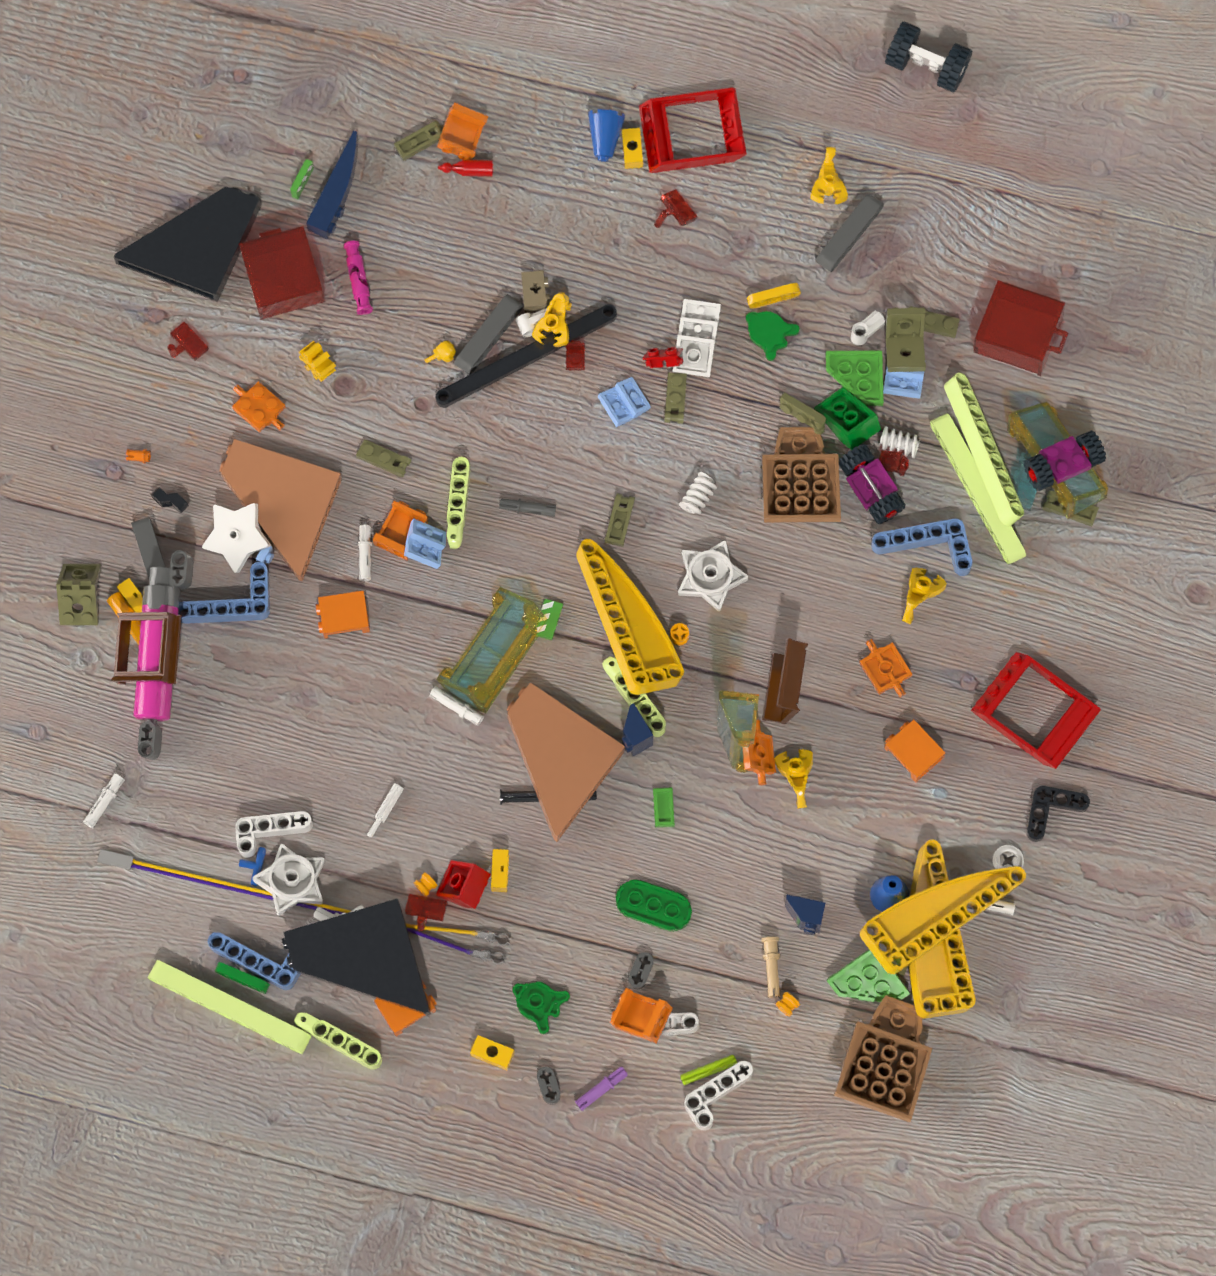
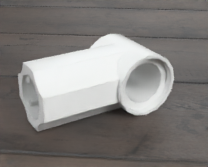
[516,308,547,338]
[851,311,886,345]

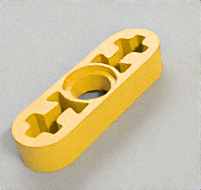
[746,283,801,309]

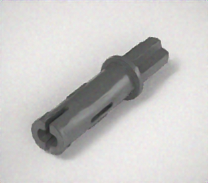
[499,498,556,517]

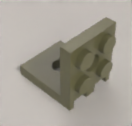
[885,307,926,372]
[56,564,102,625]

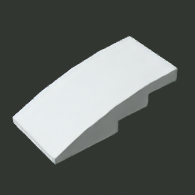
[673,299,721,377]

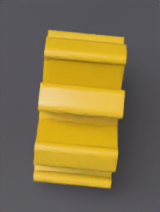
[298,340,336,382]

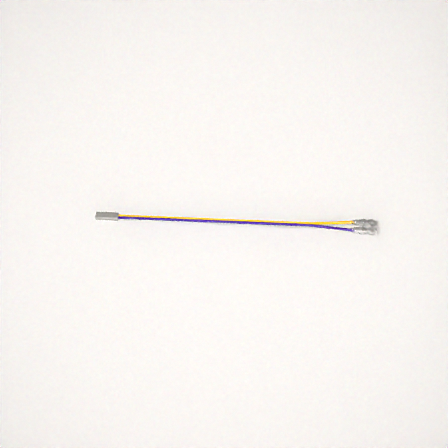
[97,849,511,965]

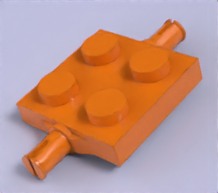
[232,381,286,433]
[859,639,912,698]
[741,720,776,786]

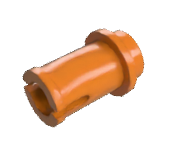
[126,449,151,464]

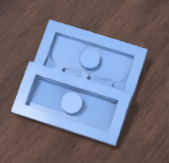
[883,360,926,399]
[598,377,651,427]
[404,518,446,569]

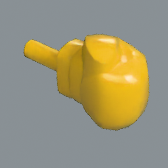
[424,340,456,363]

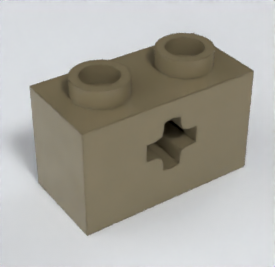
[521,270,550,313]

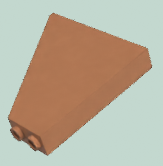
[220,439,342,582]
[507,683,625,842]

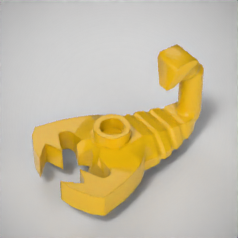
[810,147,848,204]
[532,292,572,347]
[902,568,947,625]
[774,749,813,809]

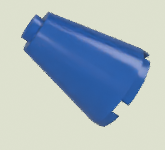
[588,109,625,162]
[870,875,909,912]

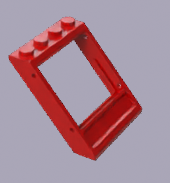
[639,87,747,173]
[971,652,1101,769]

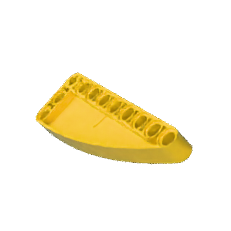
[576,539,684,695]
[908,839,976,1018]
[860,866,1026,974]

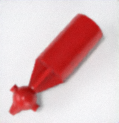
[438,160,493,177]

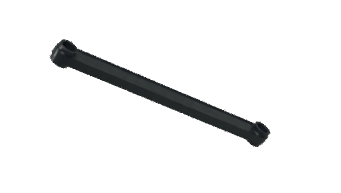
[435,304,617,408]

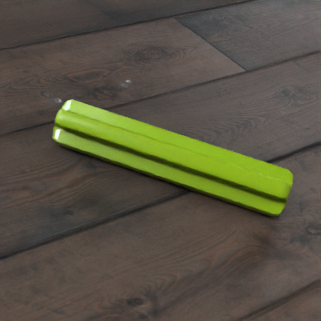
[680,1055,737,1085]

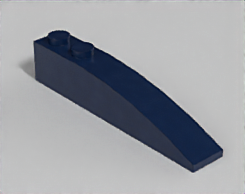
[306,130,358,239]

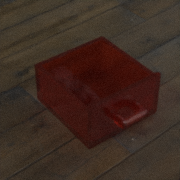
[239,226,325,320]
[974,280,1069,376]

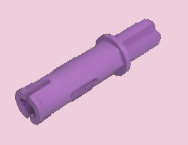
[574,1067,628,1111]

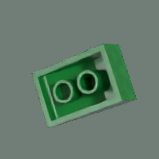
[814,387,881,451]

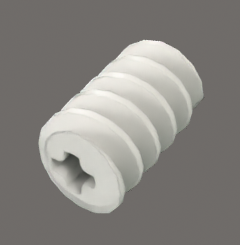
[879,426,920,459]
[679,472,717,514]

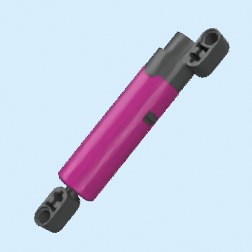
[133,550,194,760]

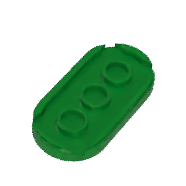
[616,879,692,932]

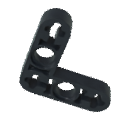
[1027,786,1090,842]

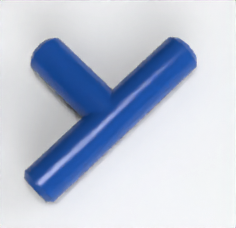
[239,847,266,886]

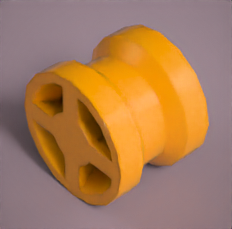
[670,623,689,646]
[413,872,438,897]
[775,992,800,1017]

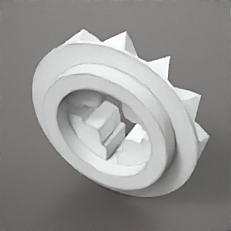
[992,845,1024,876]

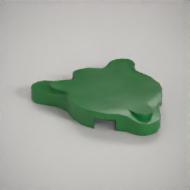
[746,311,800,361]
[512,981,570,1035]

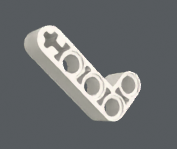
[235,811,313,858]
[685,1061,753,1131]

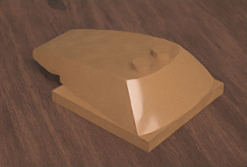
[762,427,841,523]
[834,995,933,1123]

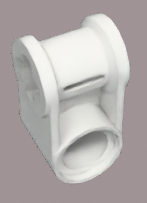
[662,1012,699,1036]

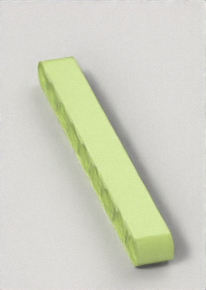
[944,373,1024,526]
[930,413,1026,565]
[148,960,312,1054]

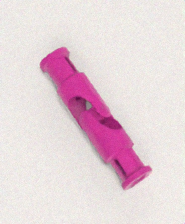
[343,240,373,315]

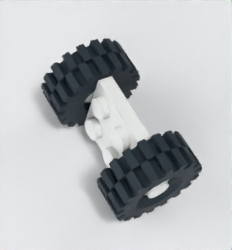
[885,21,973,93]

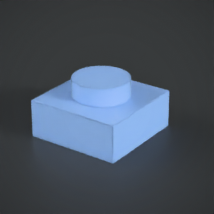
[256,546,274,565]

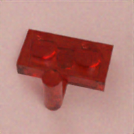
[654,189,698,228]
[168,322,209,361]
[405,893,448,931]

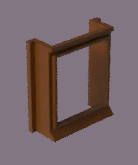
[111,612,182,685]
[762,638,808,724]

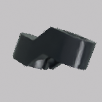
[150,487,189,513]

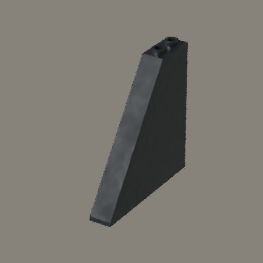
[114,186,262,302]
[282,898,431,1015]

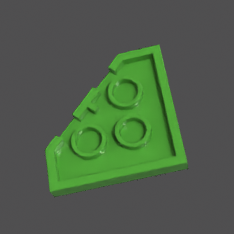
[826,351,884,406]
[827,949,910,1002]

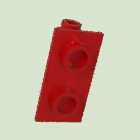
[642,347,683,368]

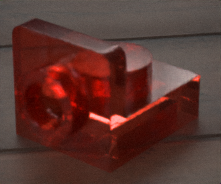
[566,340,585,371]
[879,450,909,477]

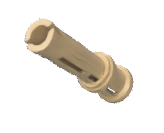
[761,937,780,998]

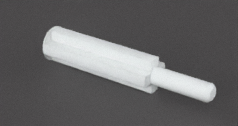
[367,783,404,837]

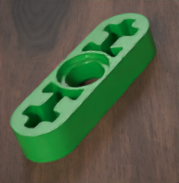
[215,962,270,994]

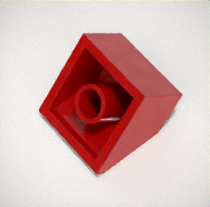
[436,860,491,909]

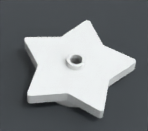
[202,503,271,573]
[678,541,748,611]
[253,844,325,916]

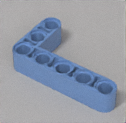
[871,519,972,576]
[178,562,270,624]
[208,932,301,990]

